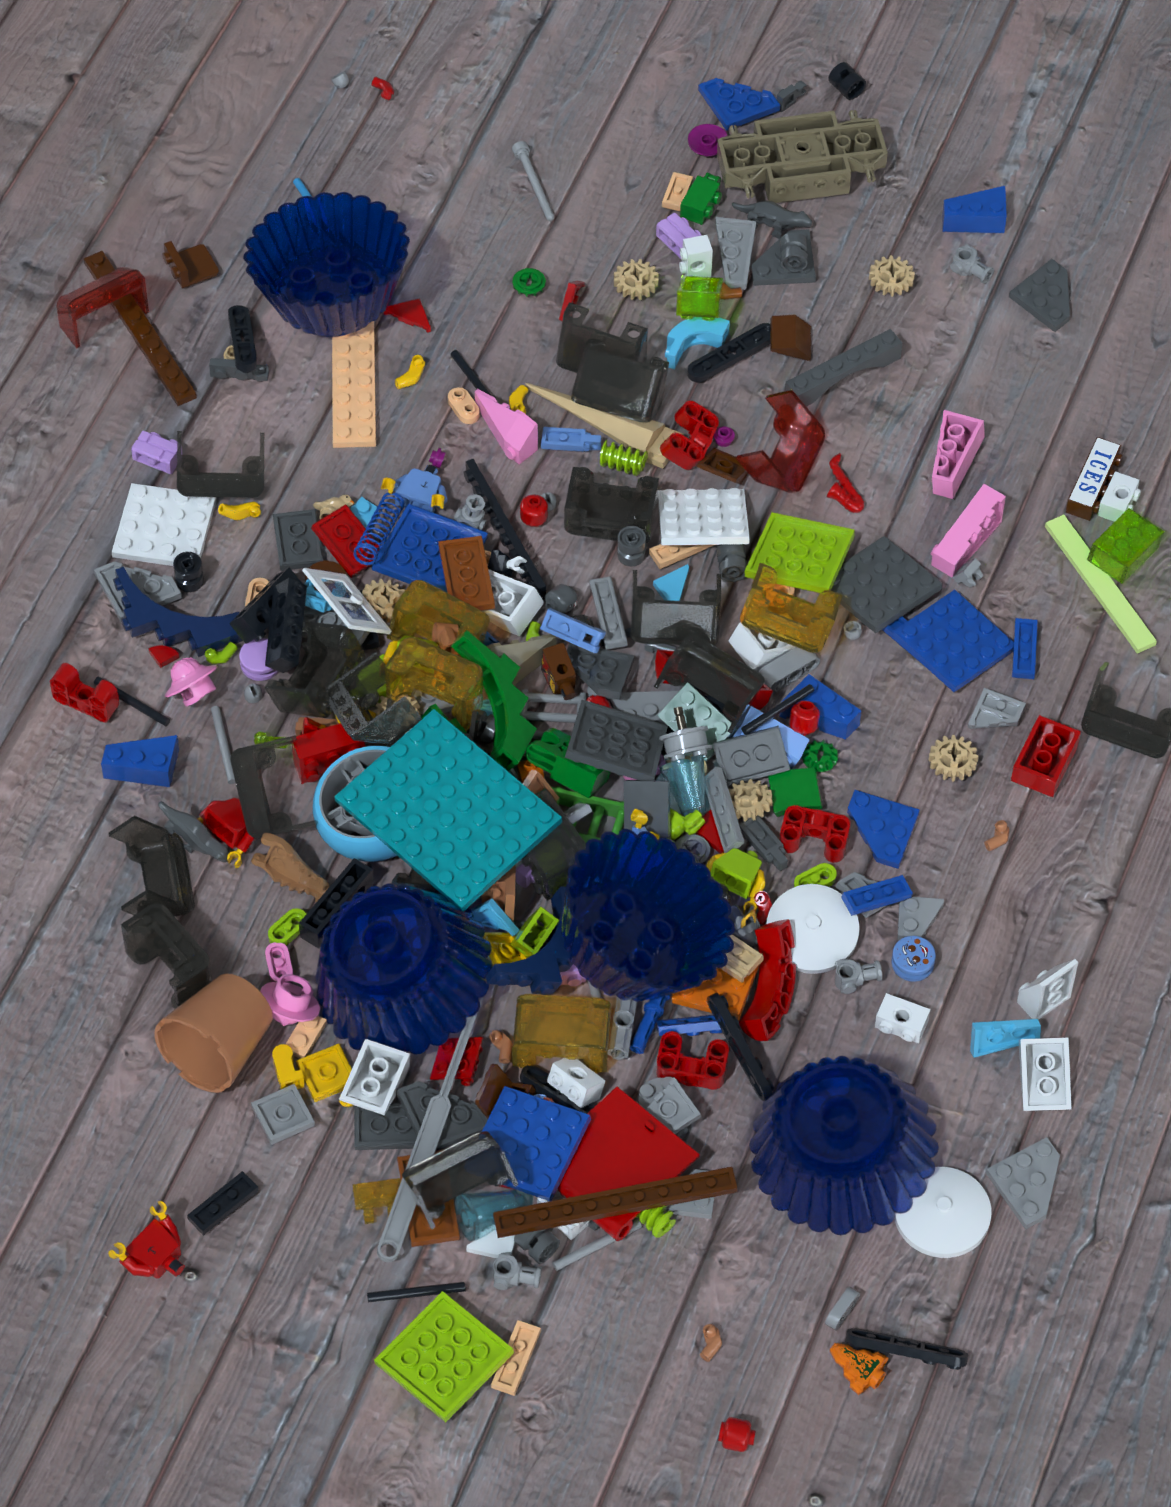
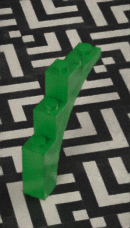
[451,630,537,771]

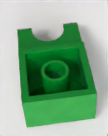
[526,728,611,798]

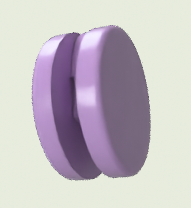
[239,638,279,681]

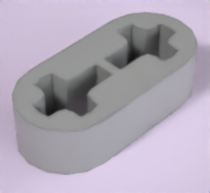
[825,1287,860,1331]

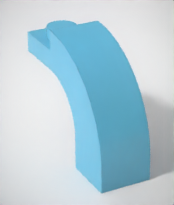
[665,316,730,370]

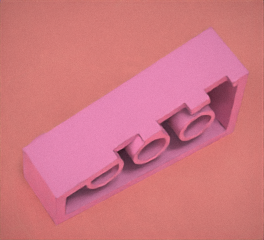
[932,410,985,499]
[931,484,1006,577]

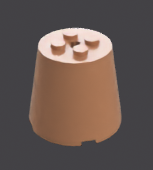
[154,974,273,1093]

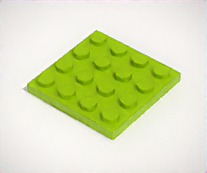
[745,512,855,595]
[374,1291,514,1423]

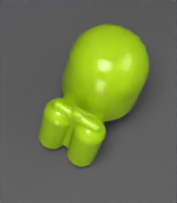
[670,808,705,840]

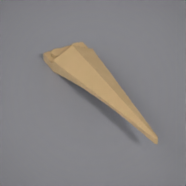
[525,383,684,469]

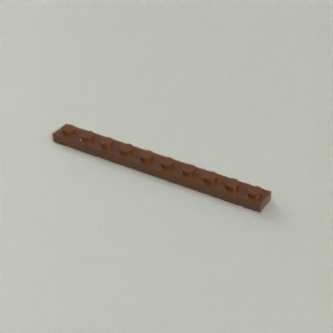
[84,251,197,406]
[493,1167,737,1238]

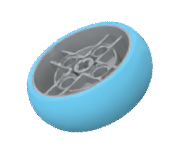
[313,745,397,862]

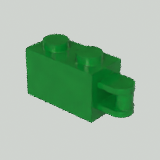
[680,172,722,225]

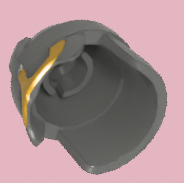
[710,905,760,948]

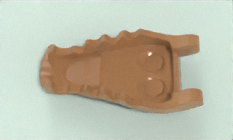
[251,833,330,902]

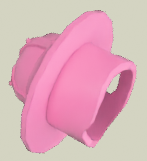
[165,657,218,706]
[260,974,320,1026]

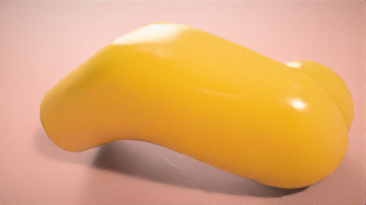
[395,355,425,389]
[509,385,529,414]
[218,502,261,520]

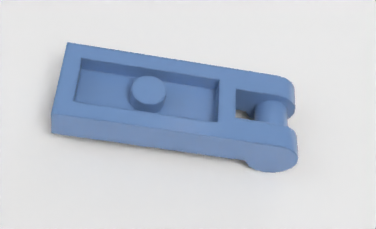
[540,608,606,653]

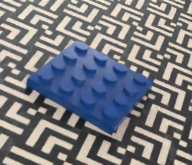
[372,504,488,598]
[892,590,1014,692]
[464,1086,591,1201]

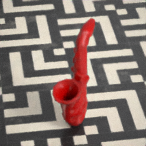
[827,453,865,513]

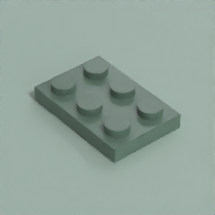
[657,682,738,761]

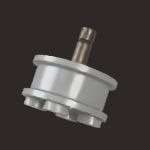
[659,707,713,763]

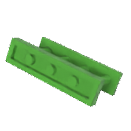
[551,786,624,861]

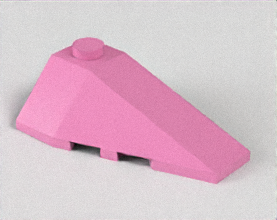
[475,389,538,464]

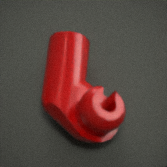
[372,77,394,100]
[754,891,772,925]

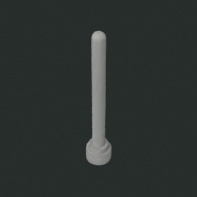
[512,141,554,221]

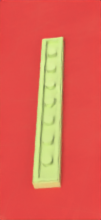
[1045,515,1157,654]

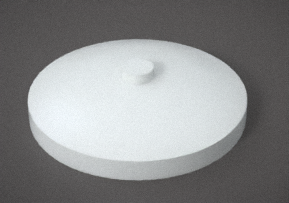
[766,884,859,974]
[894,1167,991,1258]

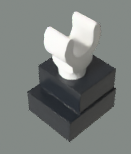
[488,550,527,577]

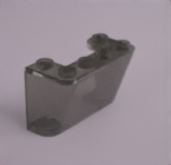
[556,302,648,389]

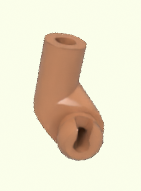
[984,820,1010,851]
[489,1030,513,1064]
[700,1324,722,1362]

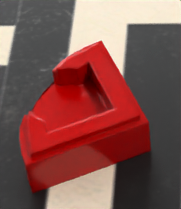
[148,645,180,668]

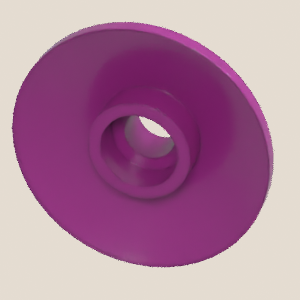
[688,124,728,156]

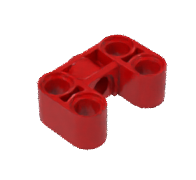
[660,401,719,470]
[50,663,119,723]
[780,805,850,863]
[656,1031,729,1090]

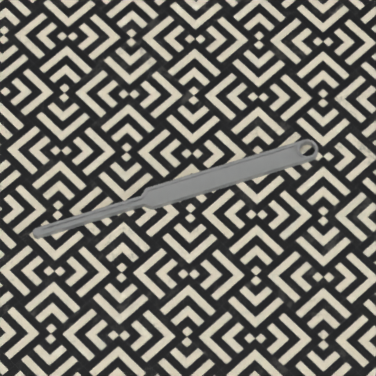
[377,999,481,1262]

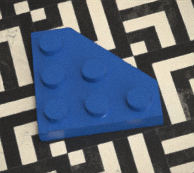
[698,78,780,131]
[847,790,920,869]

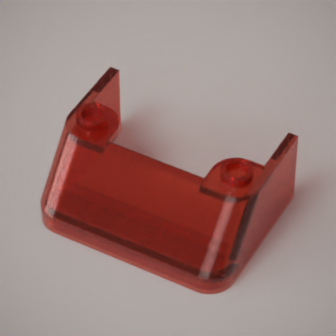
[56,267,149,349]
[736,390,825,493]

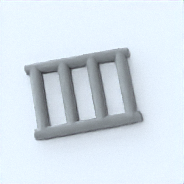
[520,689,587,761]

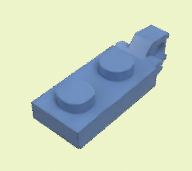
[541,427,602,452]

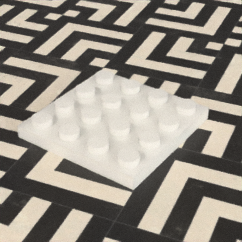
[112,483,217,566]
[658,488,749,545]

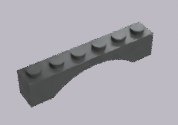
[784,329,903,412]

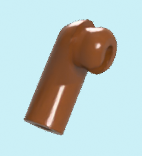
[712,280,742,300]

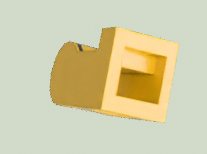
[272,1044,305,1089]

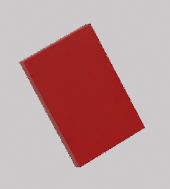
[311,504,382,578]

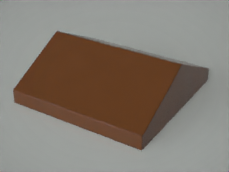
[770,315,811,361]
[697,448,753,484]

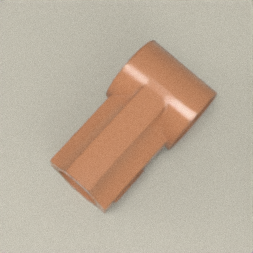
[432,622,459,659]

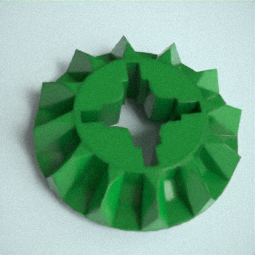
[512,268,546,297]
[802,739,838,772]

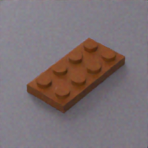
[438,536,495,615]
[397,1150,460,1247]

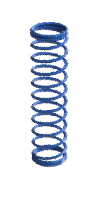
[353,492,405,565]

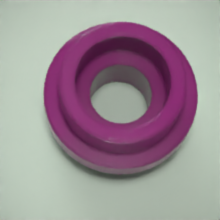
[713,426,735,447]
[429,448,446,469]

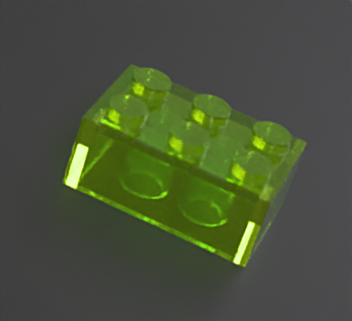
[676,275,724,321]
[1087,508,1164,584]

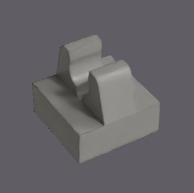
[952,558,983,588]

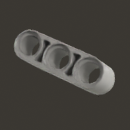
[756,643,820,694]

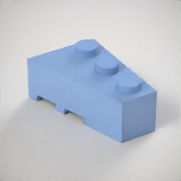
[730,706,810,769]

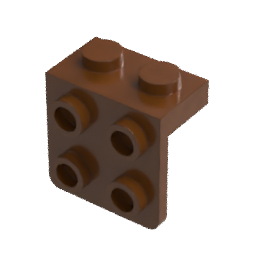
[162,241,219,288]
[475,1064,536,1119]

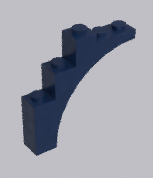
[113,567,243,657]
[486,887,593,996]

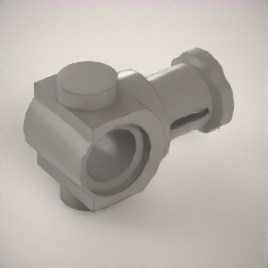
[950,244,994,284]
[454,494,487,530]
[835,959,882,994]
[493,1253,542,1290]

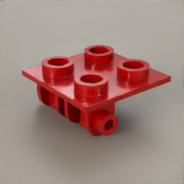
[430,1037,483,1086]

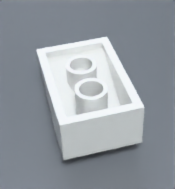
[475,569,544,636]
[728,615,811,672]
[1017,959,1078,1020]
[1019,1038,1071,1111]
[339,1039,410,1115]

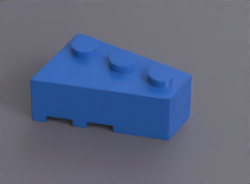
[942,186,1007,233]
[779,674,861,740]
[101,735,179,787]

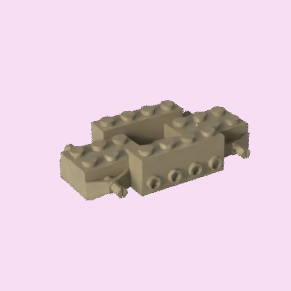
[717,110,888,203]

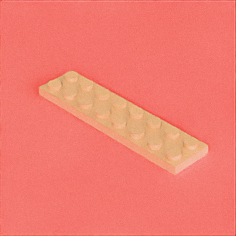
[332,309,376,448]

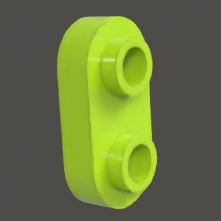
[794,863,837,887]
[268,908,306,946]

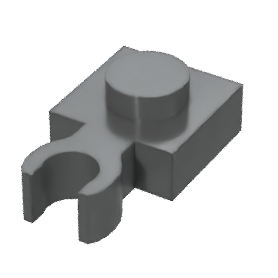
[777,80,807,112]

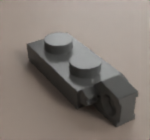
[209,358,269,381]
[739,815,788,871]

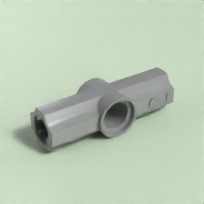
[608,990,638,1060]

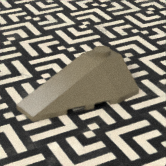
[475,634,557,698]

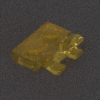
[352,1178,401,1224]

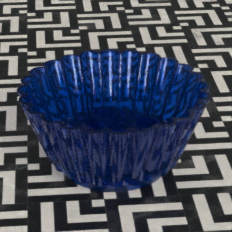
[243,192,410,337]
[561,829,735,1002]
[315,883,493,1055]
[749,1056,939,1236]

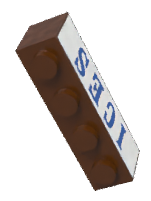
[1066,437,1123,521]

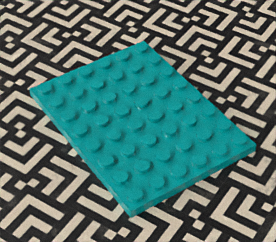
[334,709,563,912]

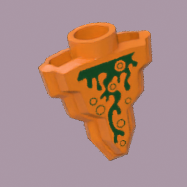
[830,1343,889,1395]

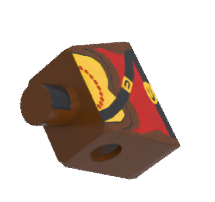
[541,643,576,700]

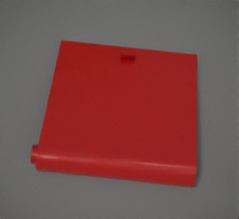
[557,1087,700,1241]

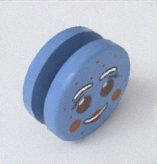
[891,936,936,982]

